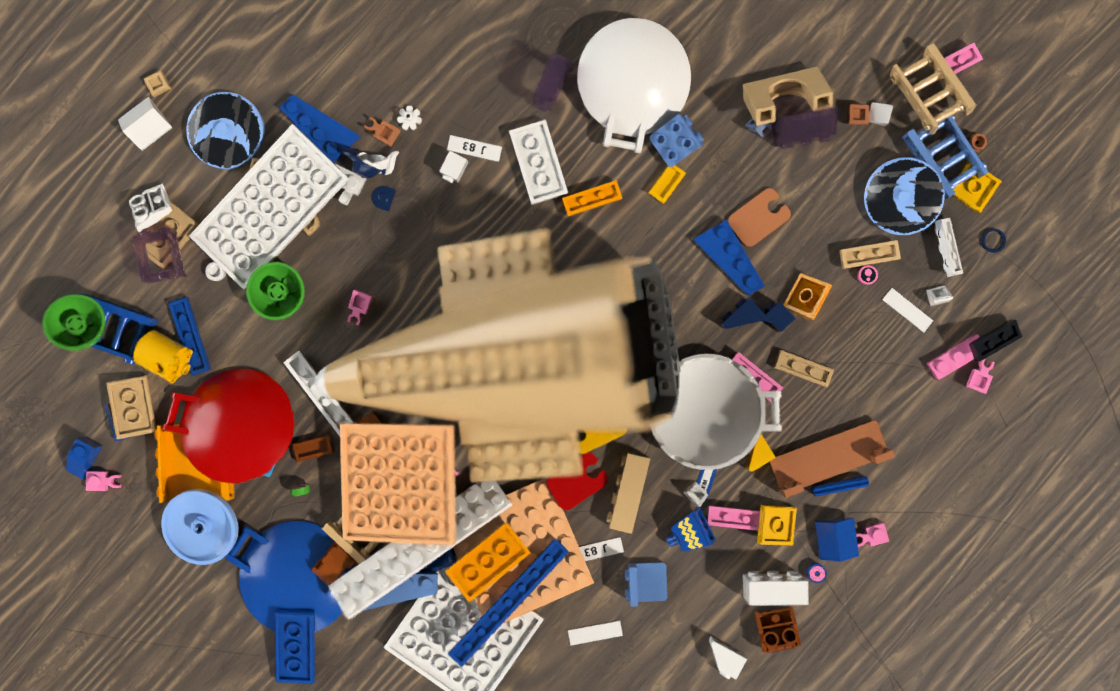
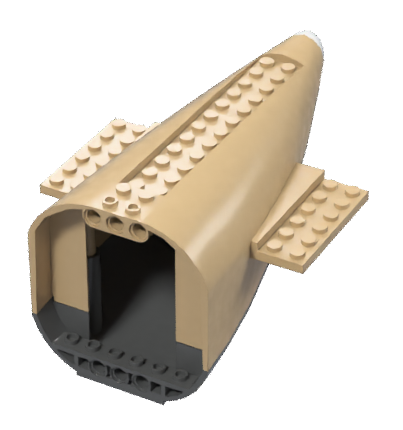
[315,230,681,482]

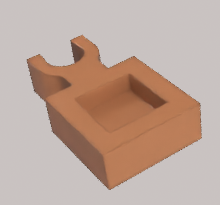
[364,117,401,147]

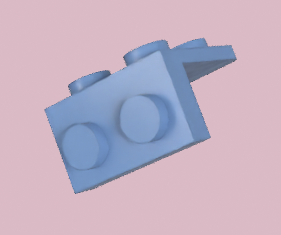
[650,114,705,167]
[625,562,667,607]

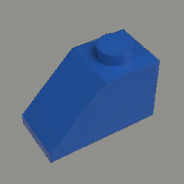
[66,437,103,480]

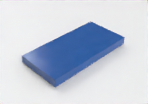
[275,609,315,684]

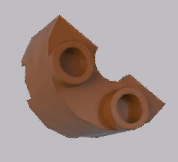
[311,542,356,585]

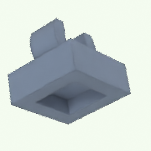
[745,118,772,137]

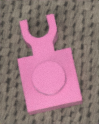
[347,289,373,326]
[966,359,995,394]
[86,471,122,491]
[856,522,889,547]

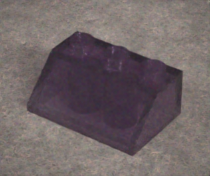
[772,107,838,149]

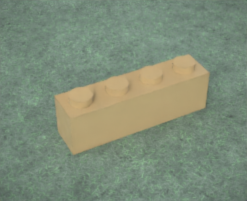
[606,452,650,534]

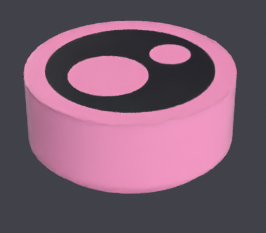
[857,265,878,285]

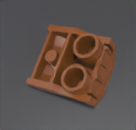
[754,605,801,653]

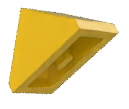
[745,434,776,472]

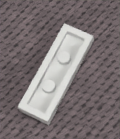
[934,218,963,277]

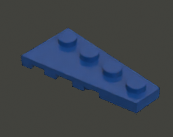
[279,94,361,163]
[693,220,765,296]

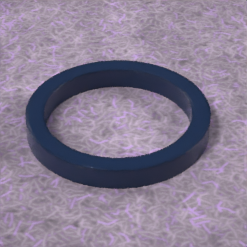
[981,229,1006,253]

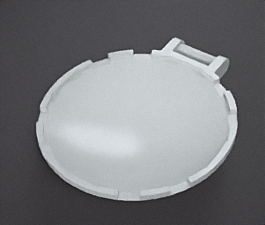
[577,18,691,153]
[651,354,782,470]

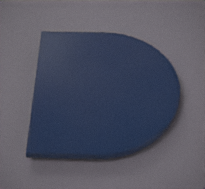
[372,186,396,211]

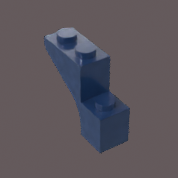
[719,298,796,332]

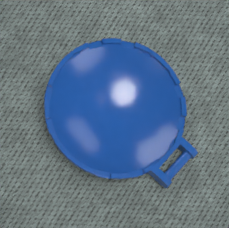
[224,521,353,632]

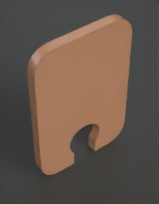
[728,188,791,247]

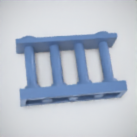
[902,108,989,200]

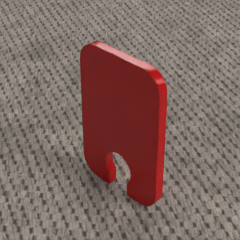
[546,453,608,510]

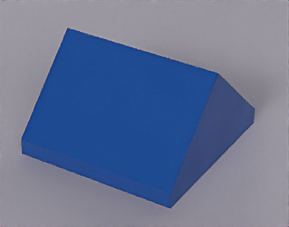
[815,517,859,562]

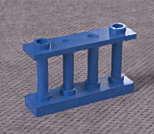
[78,293,158,365]

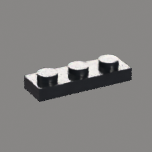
[969,320,1022,362]

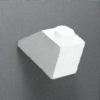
[709,636,747,679]

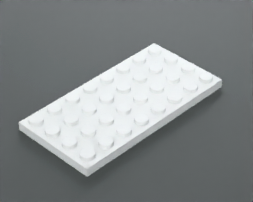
[189,124,350,290]

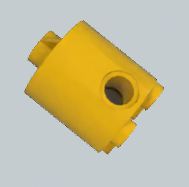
[133,330,193,383]

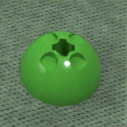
[246,262,305,320]
[43,294,106,351]

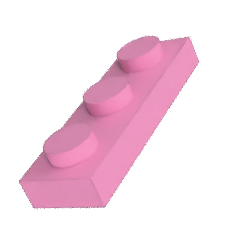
[926,334,980,380]
[731,352,783,402]
[707,505,760,531]

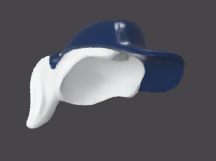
[342,148,399,178]

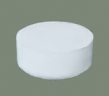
[205,262,226,281]

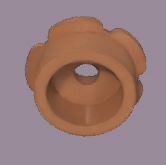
[968,133,987,152]

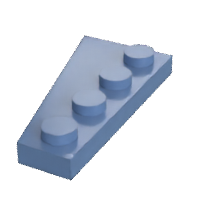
[364,572,438,610]

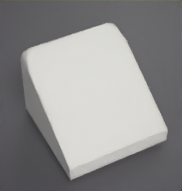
[869,102,893,126]

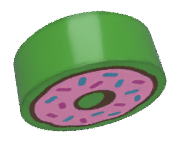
[290,484,310,496]

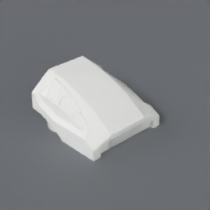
[129,184,172,232]

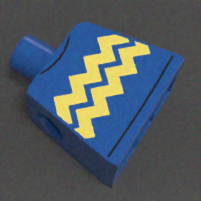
[666,507,716,552]

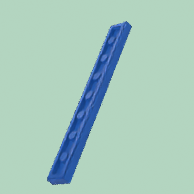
[447,538,569,668]

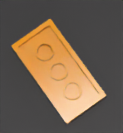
[445,522,531,603]

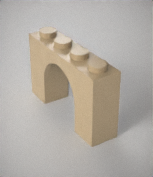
[743,67,833,126]

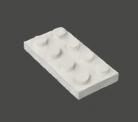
[509,120,568,205]

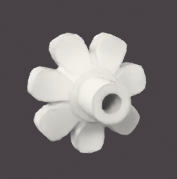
[397,106,422,130]

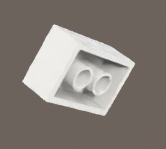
[743,570,808,605]

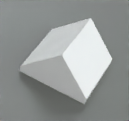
[118,97,173,151]

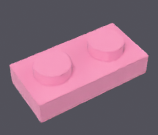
[944,43,983,74]

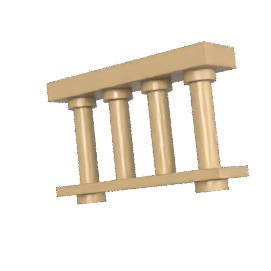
[890,43,976,135]
[322,517,380,564]

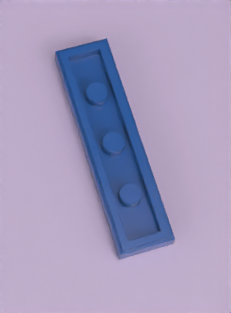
[168,297,211,376]

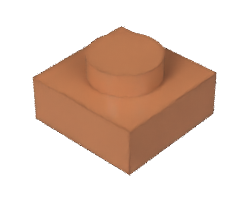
[847,104,869,125]

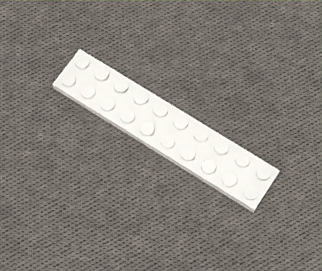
[328,481,512,620]

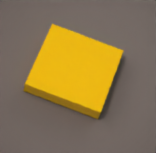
[953,162,1002,213]
[757,505,797,546]

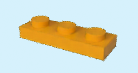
[562,180,623,217]

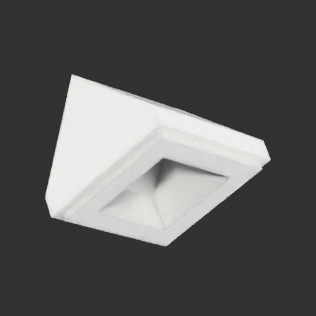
[927,285,953,306]
[683,481,708,507]

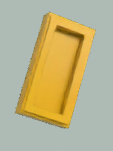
[648,165,686,204]

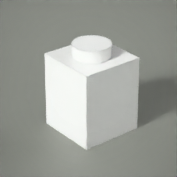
[439,151,468,183]

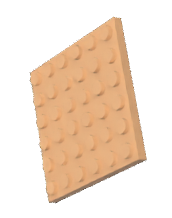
[340,423,456,545]
[453,477,594,623]

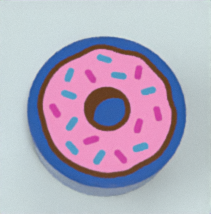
[806,563,827,583]

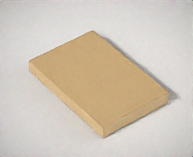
[133,201,199,269]
[107,375,157,439]

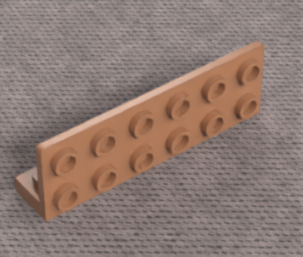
[769,420,895,498]

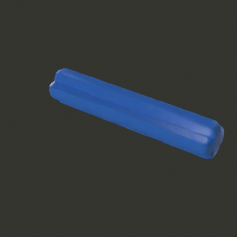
[812,476,869,496]

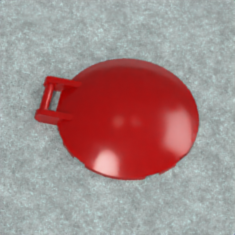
[162,369,295,484]

